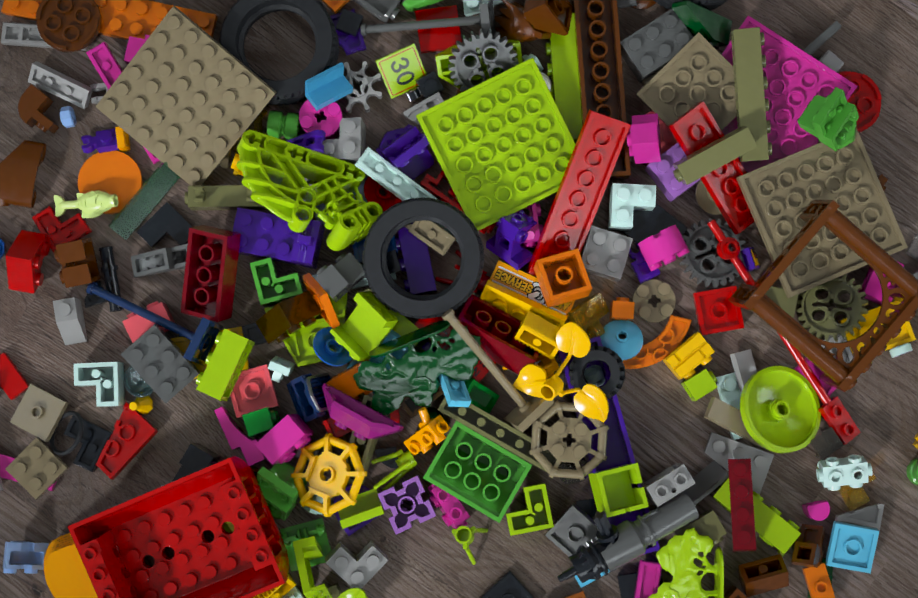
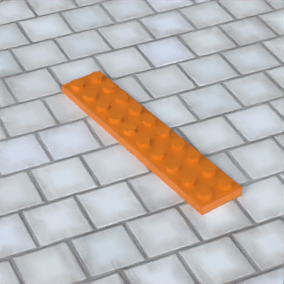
[1,0,218,40]

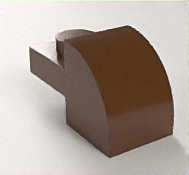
[791,524,826,568]

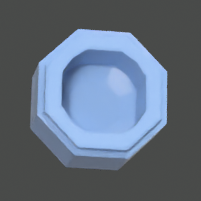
[60,106,77,128]

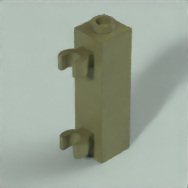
[673,126,758,185]
[185,185,268,211]

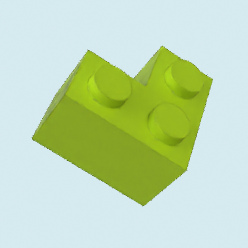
[505,483,554,536]

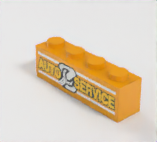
[489,260,575,320]

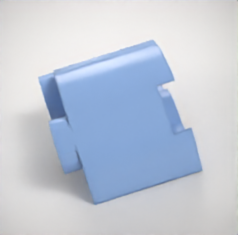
[3,541,49,574]

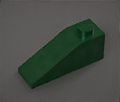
[672,1,732,49]

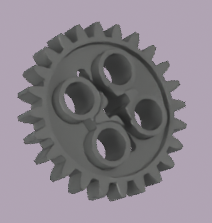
[448,29,519,92]
[677,218,746,288]

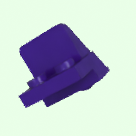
[375,124,434,180]

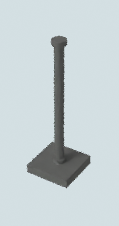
[361,0,496,36]

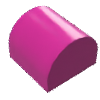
[802,500,830,521]

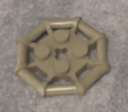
[529,400,609,481]

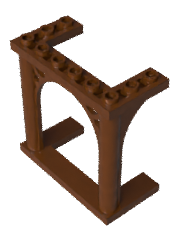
[728,200,918,392]

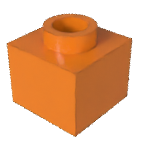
[610,297,635,321]

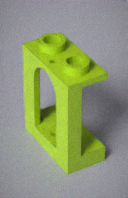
[293,536,332,598]

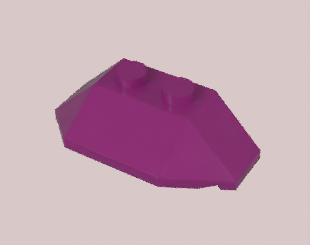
[322,383,404,441]

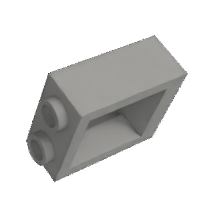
[642,463,696,507]

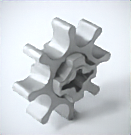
[337,61,383,113]

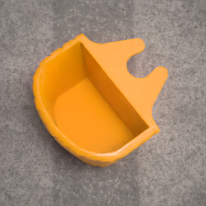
[44,533,98,598]

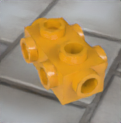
[403,407,451,456]

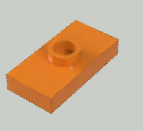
[802,562,835,598]

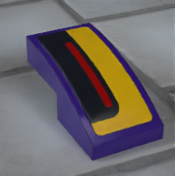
[740,247,760,272]

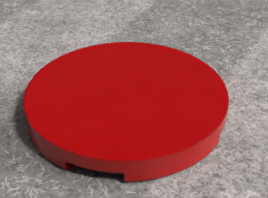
[838,71,882,133]

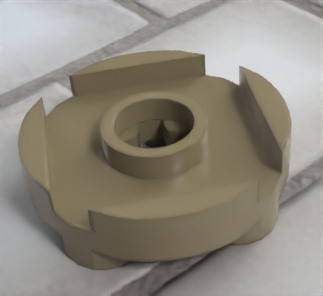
[632,280,676,323]

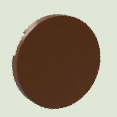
[36,0,101,52]

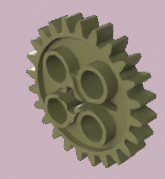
[796,274,869,342]

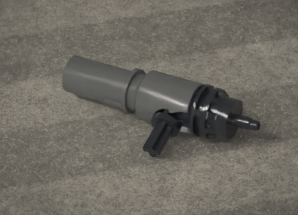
[557,493,699,583]

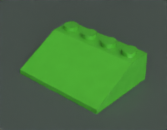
[423,421,532,523]

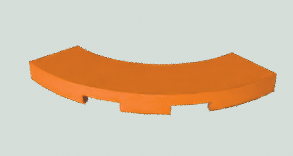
[622,315,692,369]

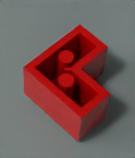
[5,230,50,294]

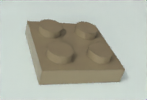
[5,437,69,500]

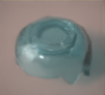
[124,365,154,398]

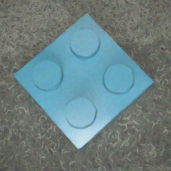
[825,521,880,574]

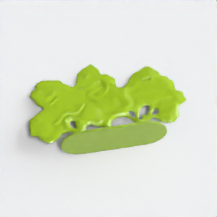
[648,528,724,598]

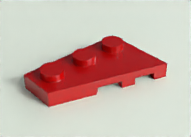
[96,402,158,480]

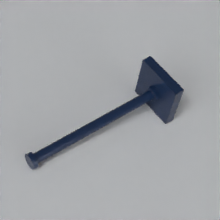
[86,282,223,365]

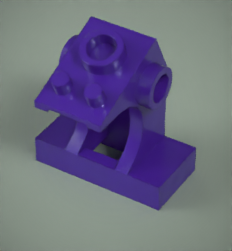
[486,210,537,271]

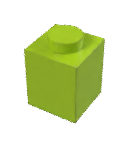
[681,369,718,401]

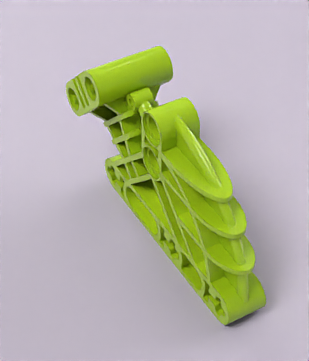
[236,130,383,251]

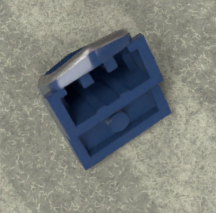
[286,373,331,423]

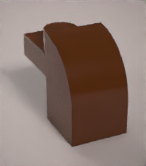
[18,84,59,134]

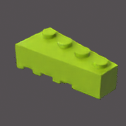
[713,478,801,557]

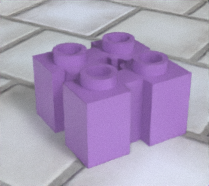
[378,475,436,534]

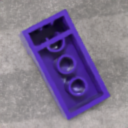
[233,207,325,269]

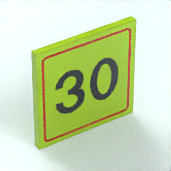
[375,43,426,99]

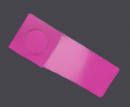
[214,407,267,466]

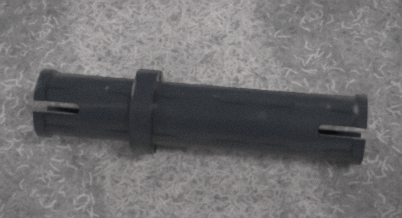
[99,246,124,312]

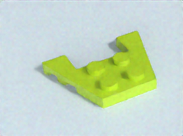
[264,292,348,367]

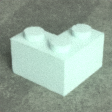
[608,183,656,231]
[74,362,125,407]

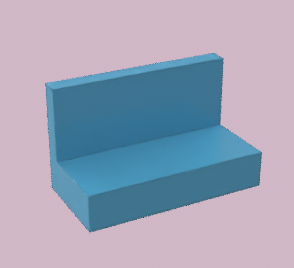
[305,62,353,111]

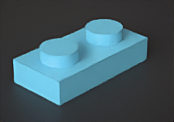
[438,374,471,407]

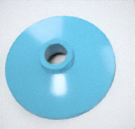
[600,320,643,360]

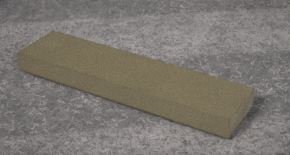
[704,397,778,454]

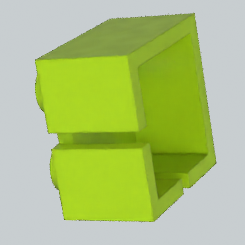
[588,463,649,518]

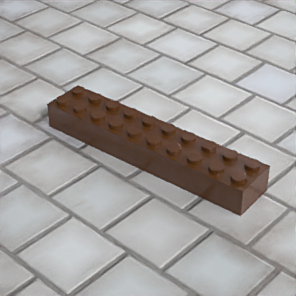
[571,0,631,181]

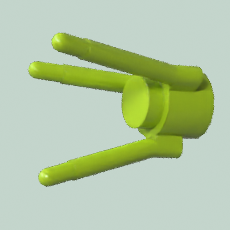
[371,449,418,491]
[452,526,488,565]

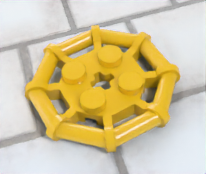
[291,433,367,517]

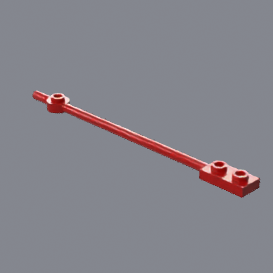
[707,219,861,445]

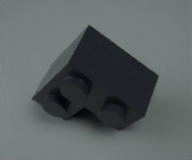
[172,443,221,482]

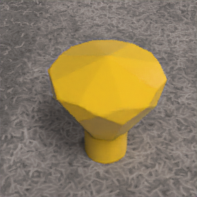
[129,394,153,414]

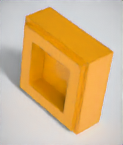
[115,127,131,152]

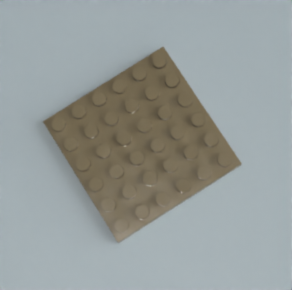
[96,6,277,186]
[736,128,908,298]

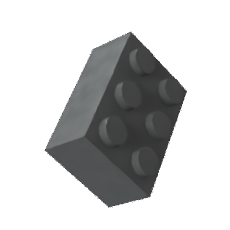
[620,9,693,83]
[121,324,200,403]

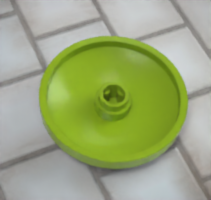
[740,366,821,453]

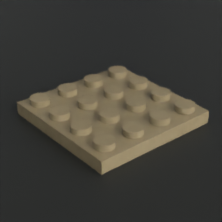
[636,32,737,131]

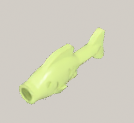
[54,190,119,218]

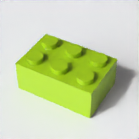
[196,328,255,401]

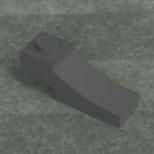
[131,243,188,278]

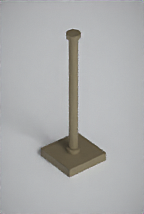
[442,308,555,432]

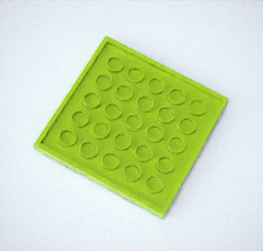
[416,58,576,231]

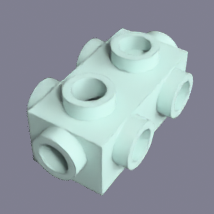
[816,454,873,491]

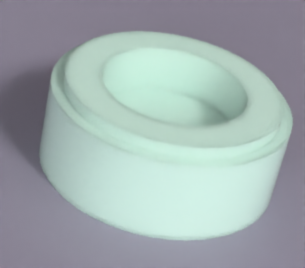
[889,343,913,358]

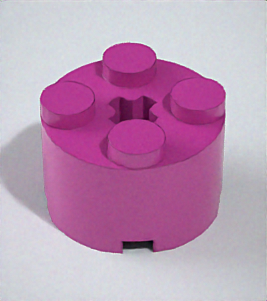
[299,100,343,139]
[638,225,690,271]

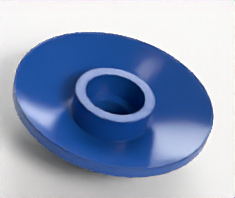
[313,327,352,366]

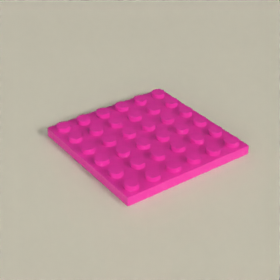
[722,15,857,173]

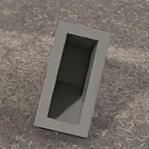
[53,297,88,345]

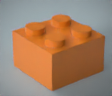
[534,249,592,308]

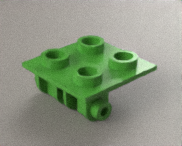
[280,518,331,572]

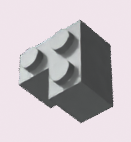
[315,252,365,302]

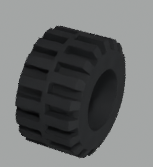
[569,346,626,399]

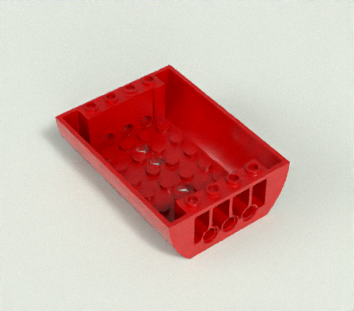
[67,456,289,598]

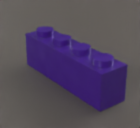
[395,222,437,295]

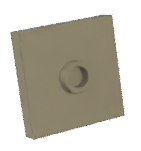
[10,383,69,442]

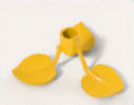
[513,322,609,423]

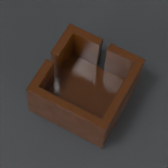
[54,237,101,288]

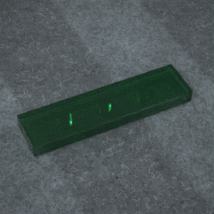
[108,162,180,240]

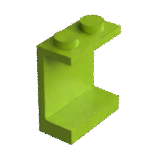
[330,291,398,361]

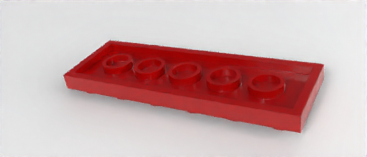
[669,101,754,234]

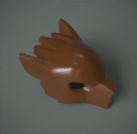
[494,0,552,43]

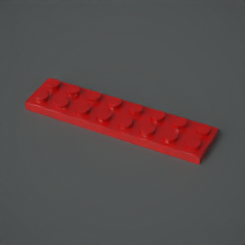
[526,109,631,276]

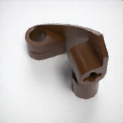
[0,140,46,209]

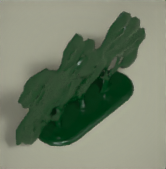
[353,320,481,415]

